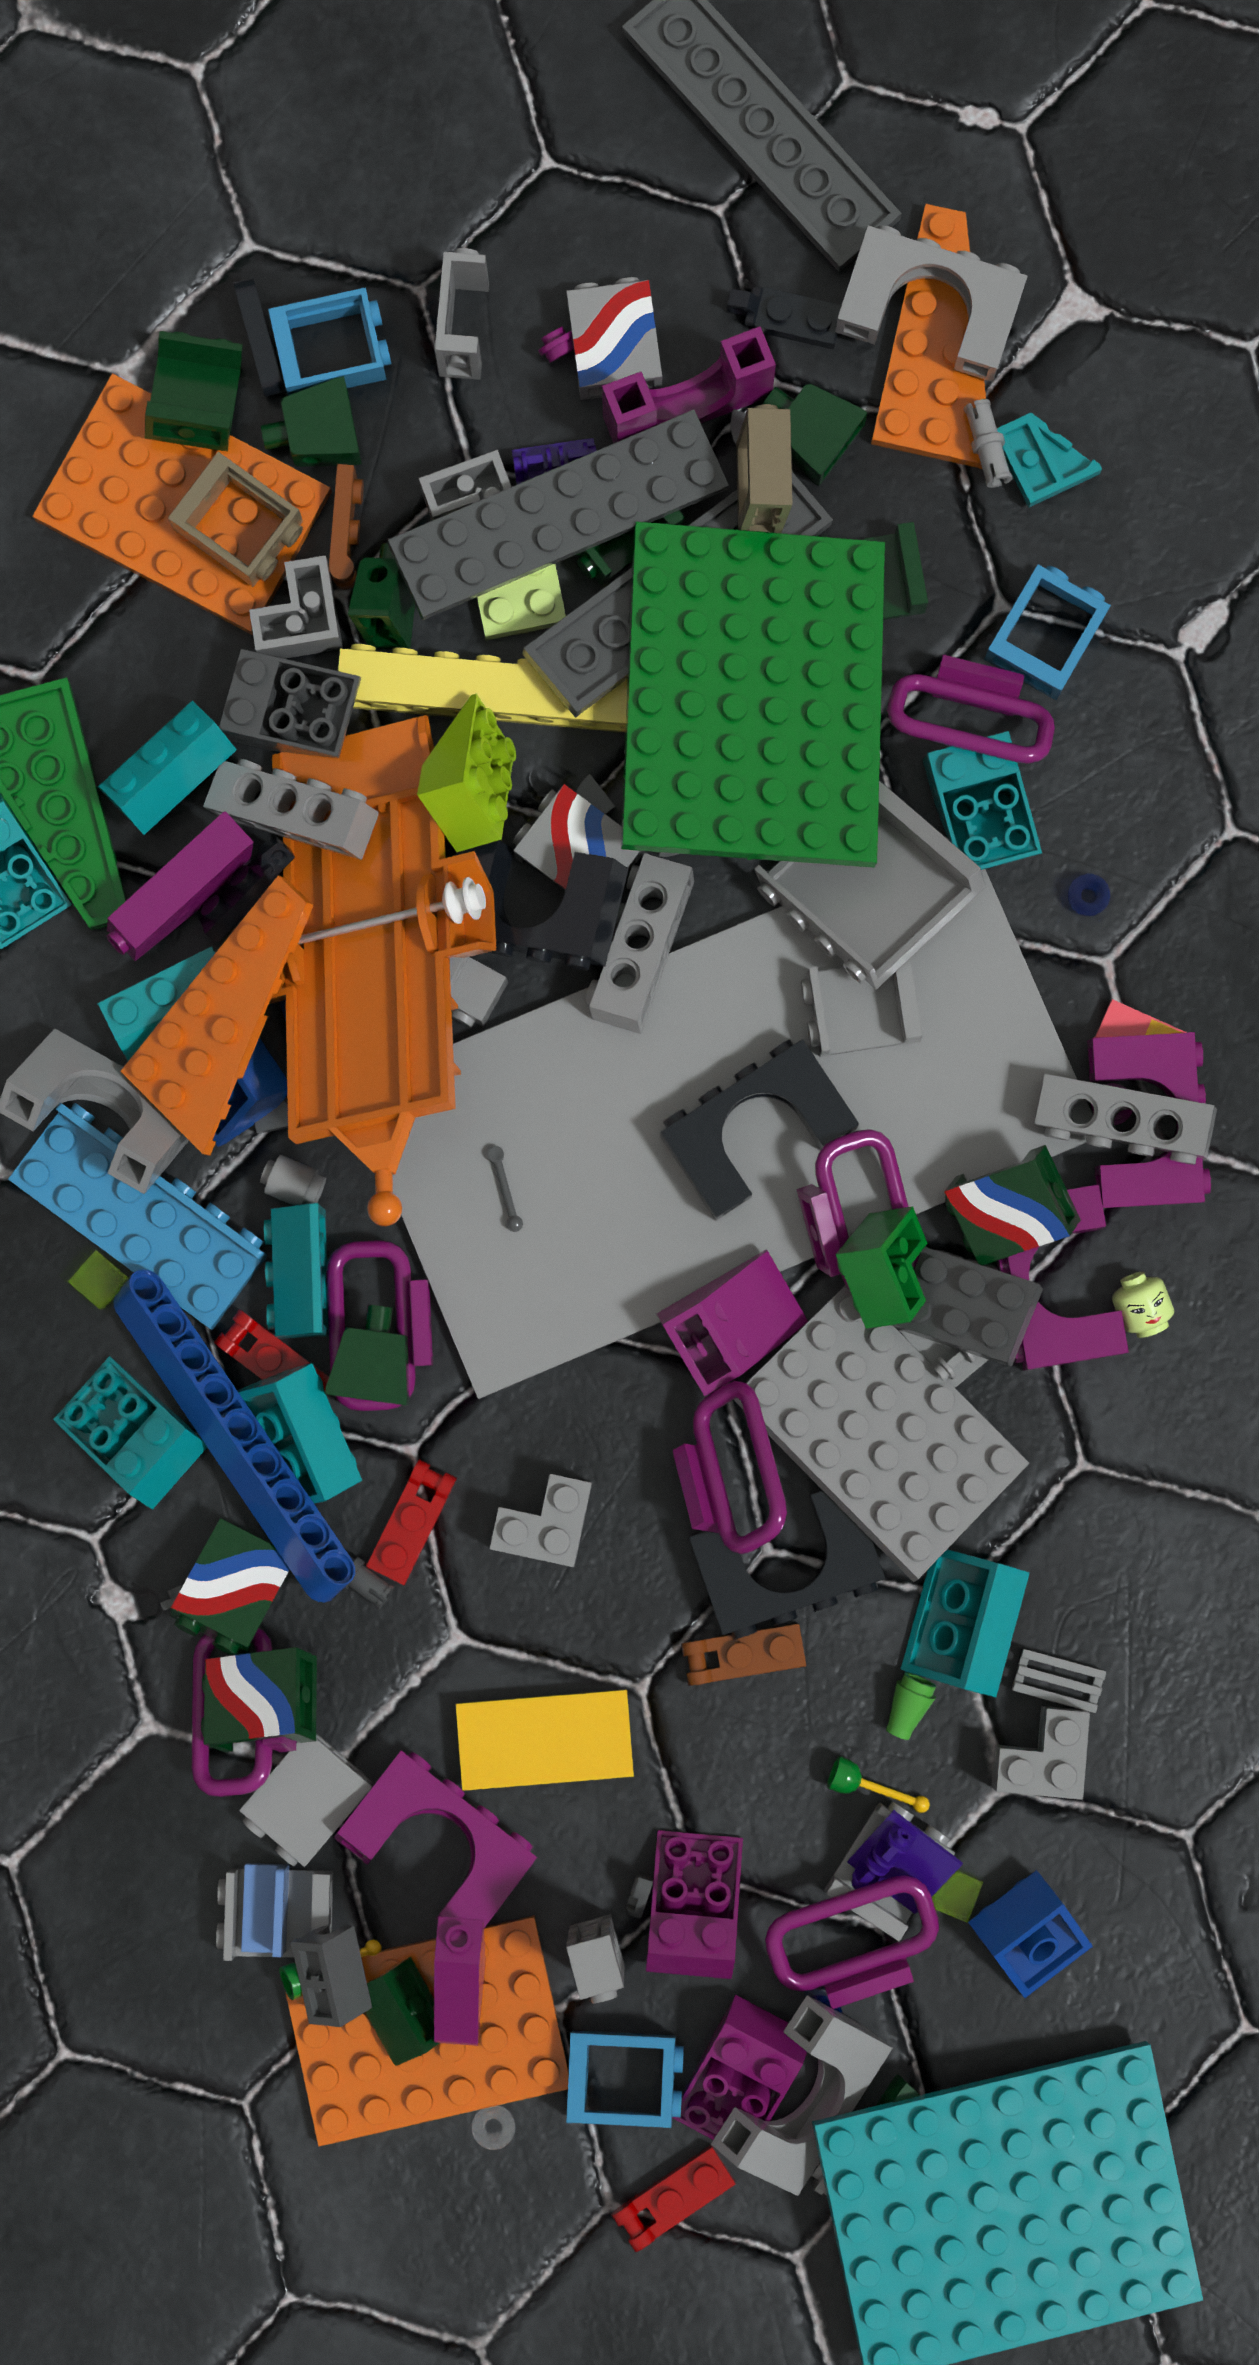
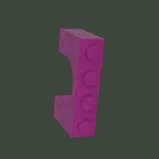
[602,326,776,444]
[1087,1032,1211,1208]
[996,1185,1129,1371]
[334,1751,537,1928]

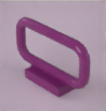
[887,655,1055,764]
[796,1129,920,1290]
[326,1240,433,1411]
[673,1381,787,1554]
[192,1628,296,1797]
[765,1875,939,2009]

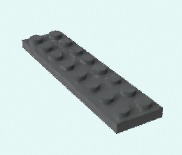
[622,0,902,272]
[387,410,729,620]
[522,472,833,718]

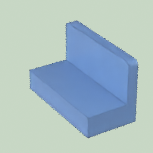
[241,1863,289,1957]

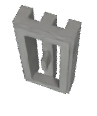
[1011,1648,1106,1713]

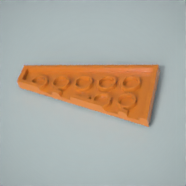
[871,204,986,469]
[120,876,314,1156]

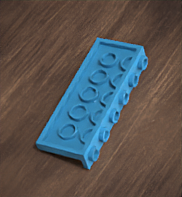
[8,1102,268,1330]

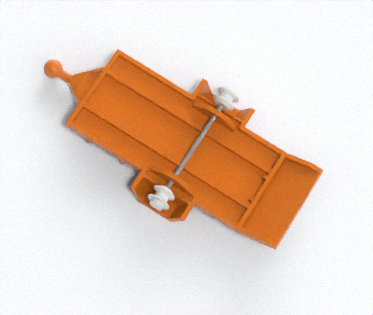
[269,715,496,1226]

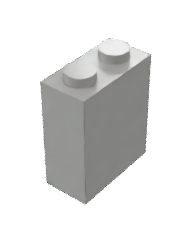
[239,1733,375,1867]

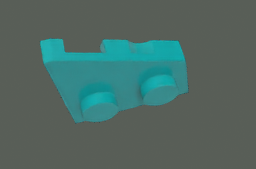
[997,413,1102,508]

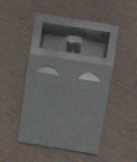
[219,649,361,758]

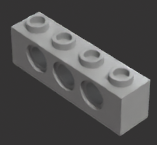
[203,759,379,860]
[586,853,695,1034]
[1035,1074,1217,1165]
[566,1914,625,2004]

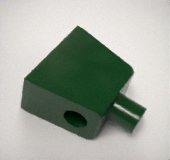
[261,376,362,467]
[763,384,868,487]
[348,543,415,649]
[325,1304,409,1405]

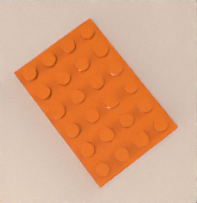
[32,373,332,635]
[285,1915,569,2147]

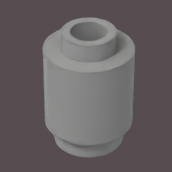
[260,1155,326,1206]

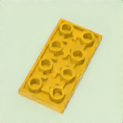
[456,1689,634,1791]

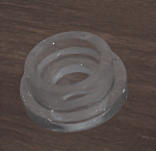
[472,2105,515,2150]

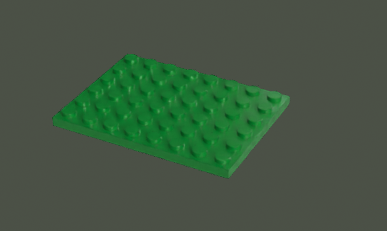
[621,522,885,868]

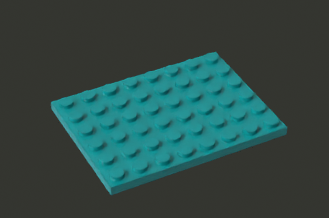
[812,2041,1203,2365]

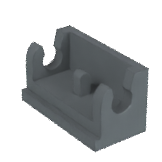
[291,1925,372,2027]

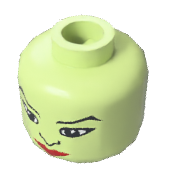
[1112,1272,1174,1338]

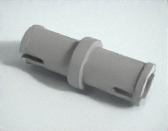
[964,399,1012,488]

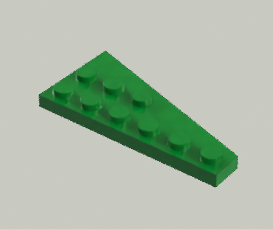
[0,677,127,930]

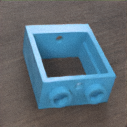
[268,287,391,396]
[984,564,1111,700]
[566,2031,684,2128]

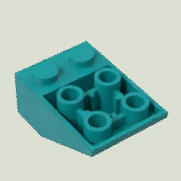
[923,731,1042,870]
[0,793,72,949]
[53,1356,207,1510]

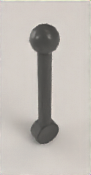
[487,1146,523,1232]

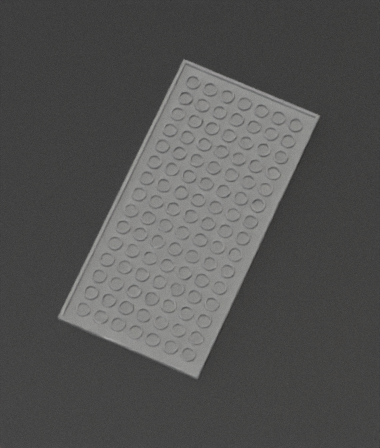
[393,837,1093,1399]

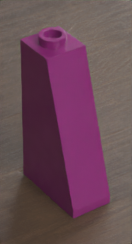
[106,811,253,961]
[434,1917,486,2046]

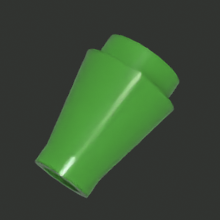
[886,1672,936,1740]

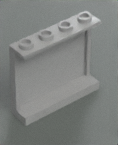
[754,781,986,990]

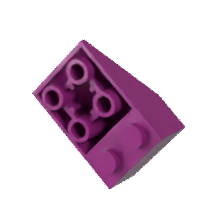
[657,1249,808,1396]
[646,1830,743,1979]
[672,1995,807,2140]

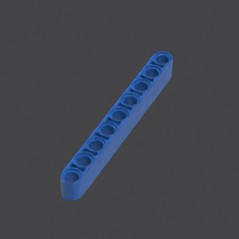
[113,1269,355,1603]

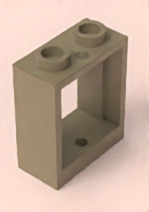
[736,404,792,533]
[168,452,303,587]

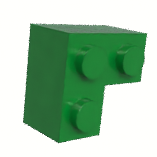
[836,1206,927,1329]

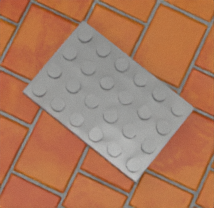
[734,1285,1029,1582]

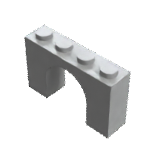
[835,225,1028,382]
[0,1029,189,1194]
[711,1995,893,2196]

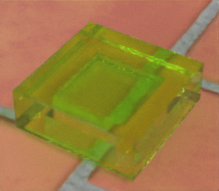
[68,1250,129,1310]
[932,1871,983,1923]

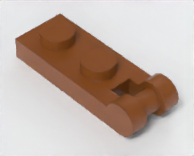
[329,464,364,590]
[681,1623,806,1686]

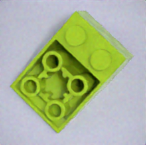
[417,693,516,852]

